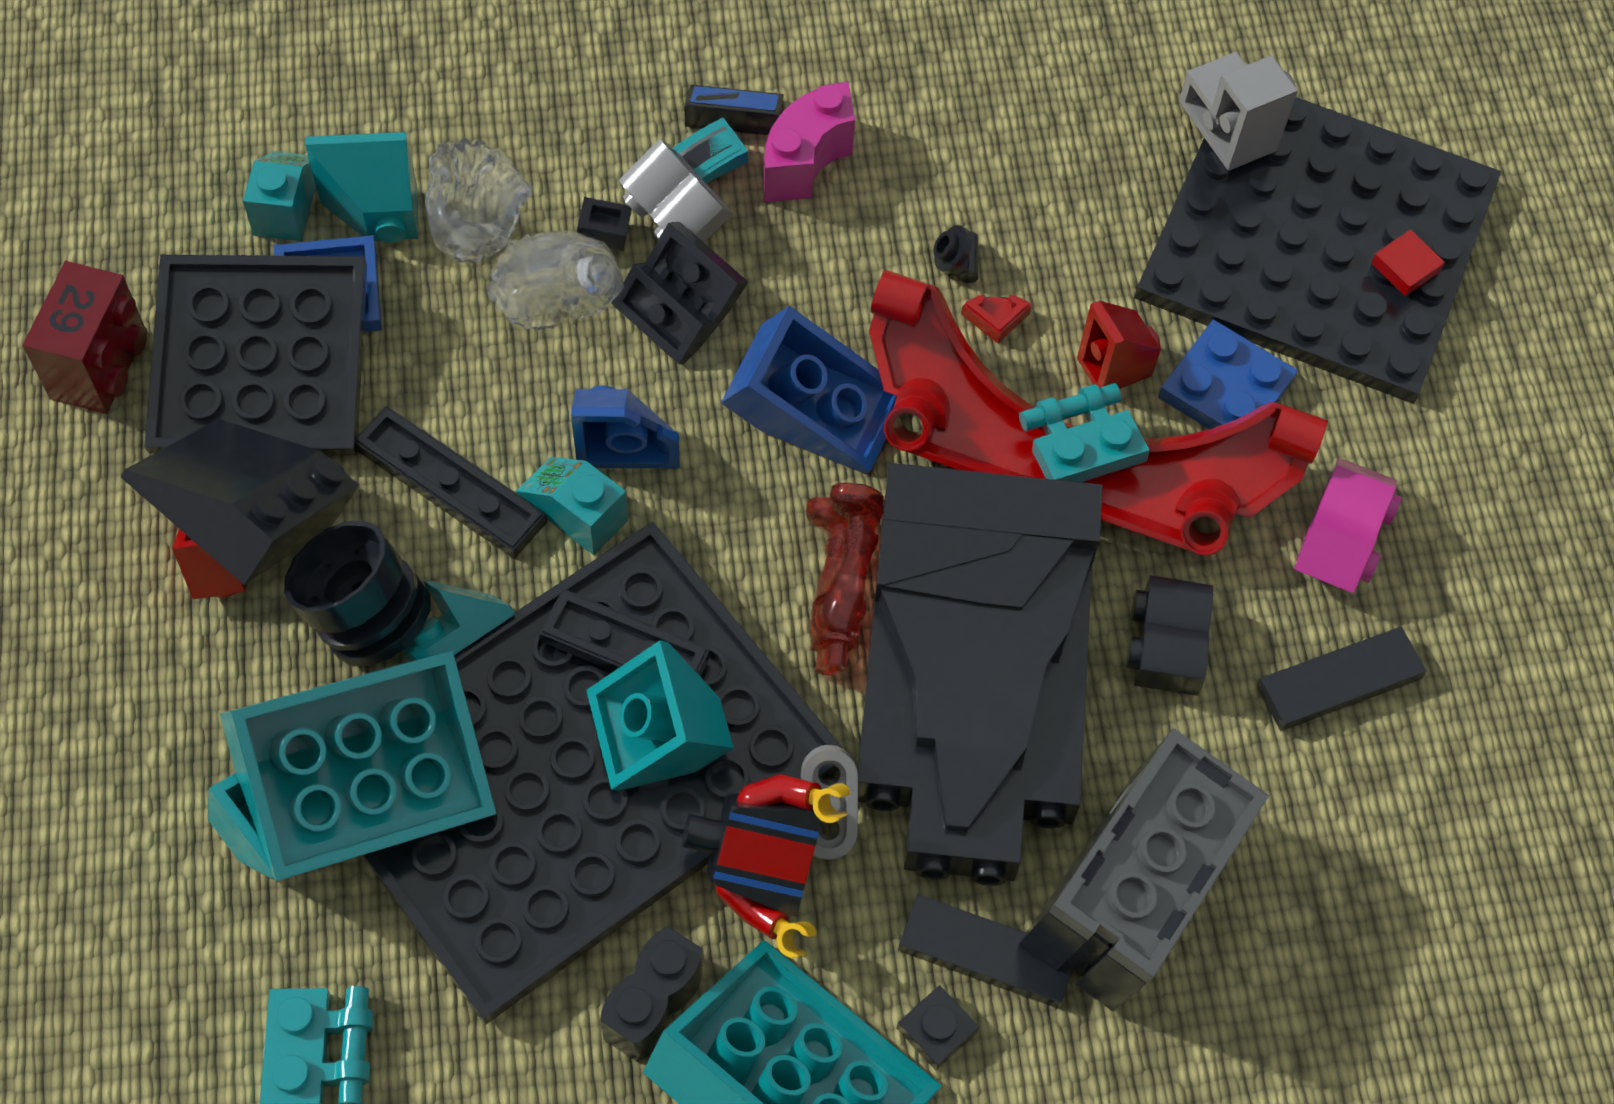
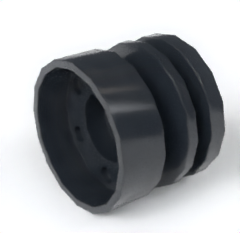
[284,520,431,666]

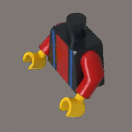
[682,774,851,958]

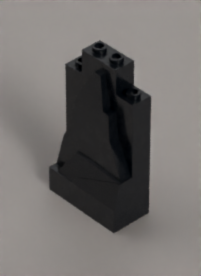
[857,463,1102,886]

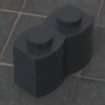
[1126,575,1213,696]
[600,926,703,1062]

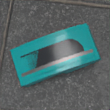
[673,118,748,184]

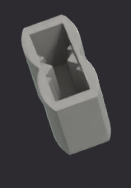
[619,139,733,242]

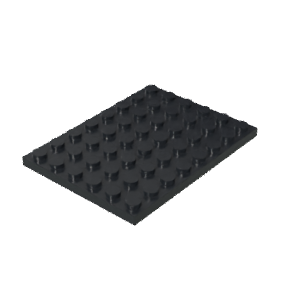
[362,521,844,1025]

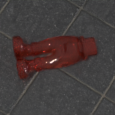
[805,482,884,676]

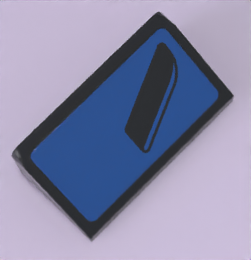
[684,84,784,135]

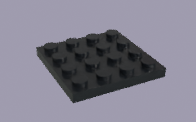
[144,254,367,455]

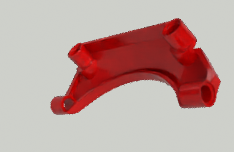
[869,269,1328,556]

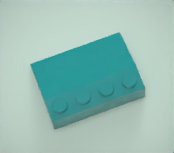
[220,651,496,881]
[642,940,942,1104]

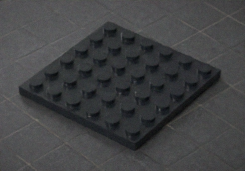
[1134,97,1502,404]

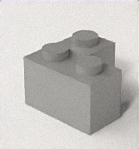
[1179,52,1298,171]

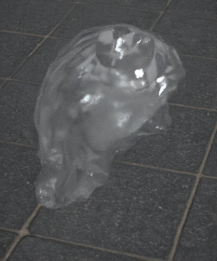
[425,138,533,263]
[486,230,624,331]

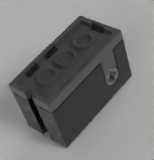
[1019,728,1269,1011]

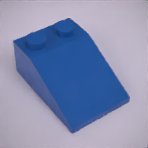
[721,306,897,474]

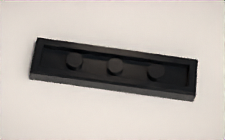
[356,406,547,559]

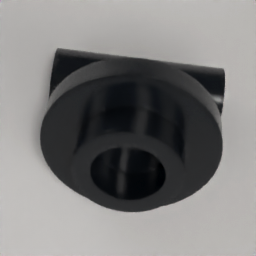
[933,225,979,283]

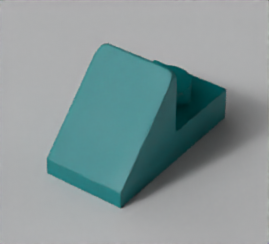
[402,580,515,662]

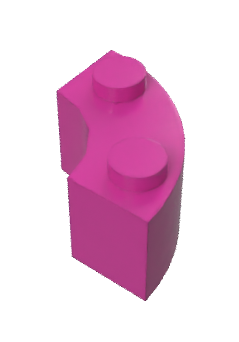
[763,82,855,203]
[1294,457,1402,593]

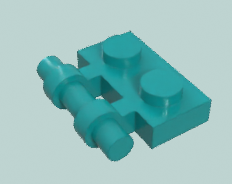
[1019,383,1150,482]
[260,986,374,1104]

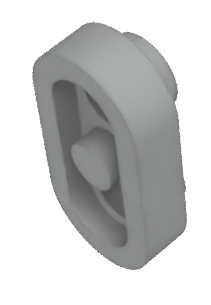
[801,745,858,860]

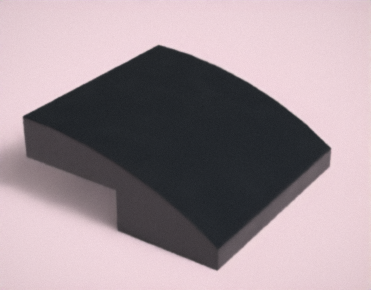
[611,222,748,365]

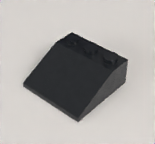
[120,419,359,585]

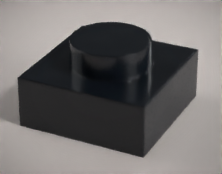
[575,197,632,251]
[896,985,979,1071]

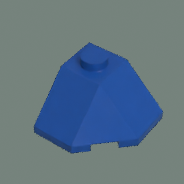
[571,386,680,468]

